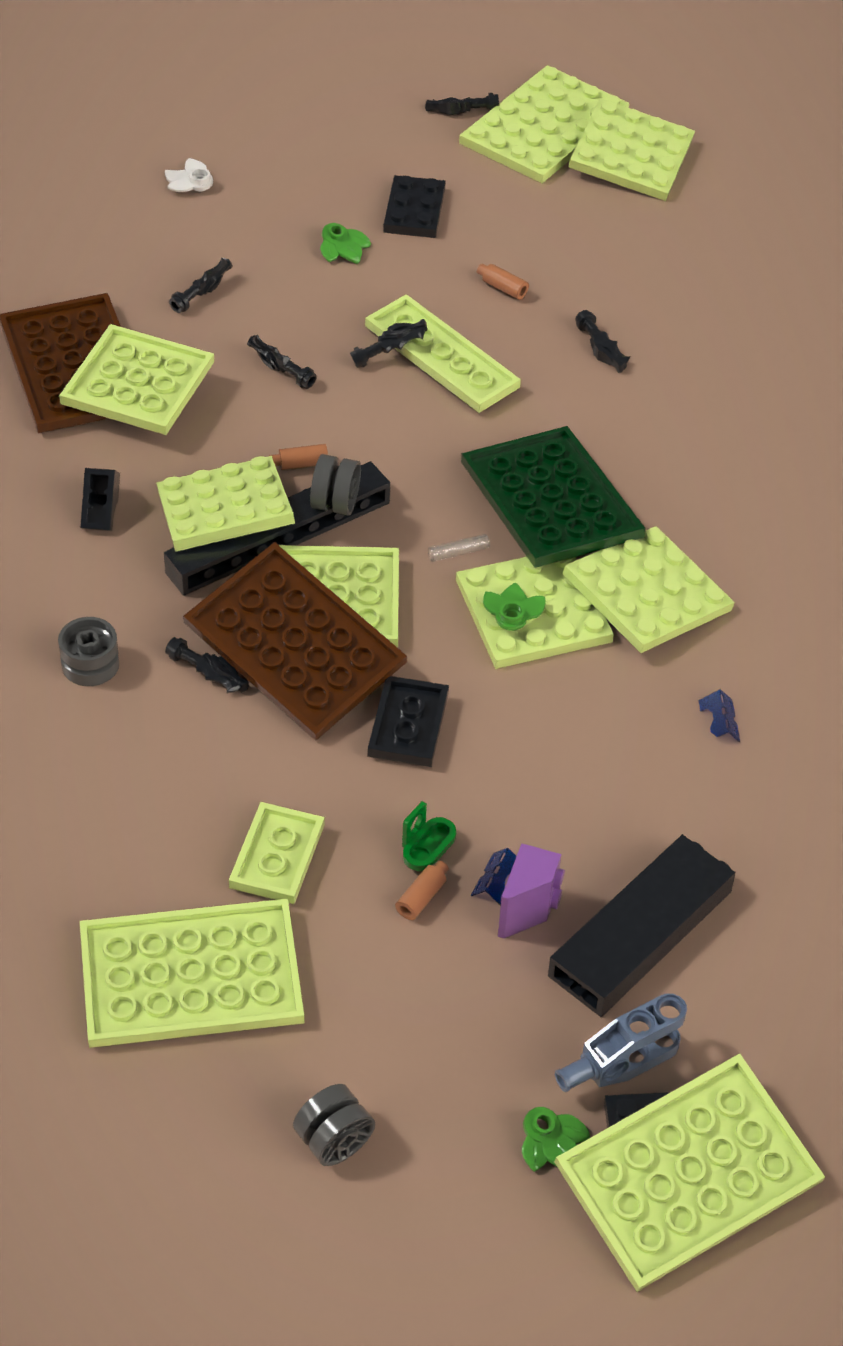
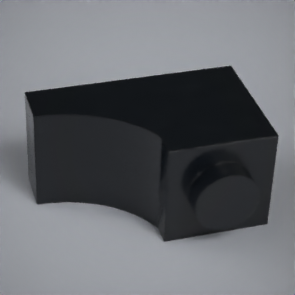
[80,468,120,531]

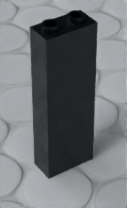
[548,834,736,1017]

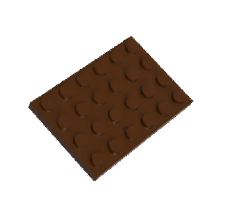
[0,293,121,433]
[183,542,407,741]

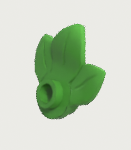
[320,223,371,264]
[483,583,546,630]
[521,1107,590,1172]

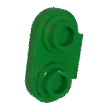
[402,801,456,872]

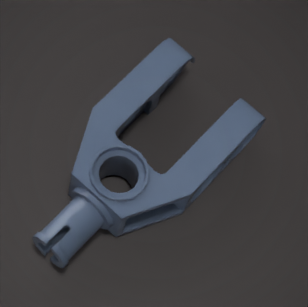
[554,993,687,1092]

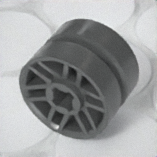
[310,454,361,515]
[58,617,119,686]
[293,1084,375,1166]

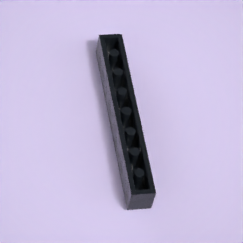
[164,461,390,596]

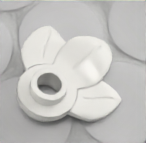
[165,158,213,192]

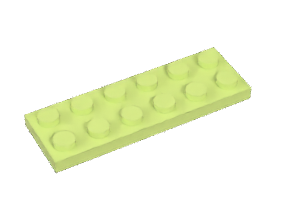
[365,294,521,413]

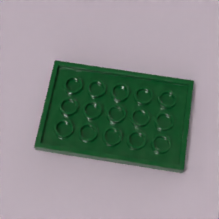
[461,426,646,568]

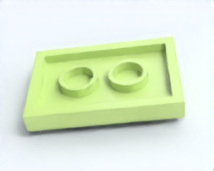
[229,802,325,904]

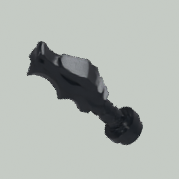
[425,93,499,115]
[169,258,233,313]
[575,310,631,373]
[350,319,428,368]
[247,335,317,389]
[165,637,249,693]

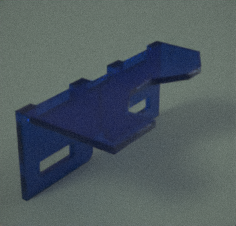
[698,689,740,742]
[471,848,517,906]

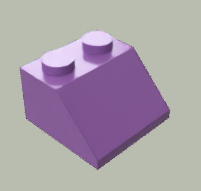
[498,843,565,938]

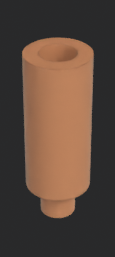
[477,263,529,300]
[269,444,328,470]
[395,861,449,920]

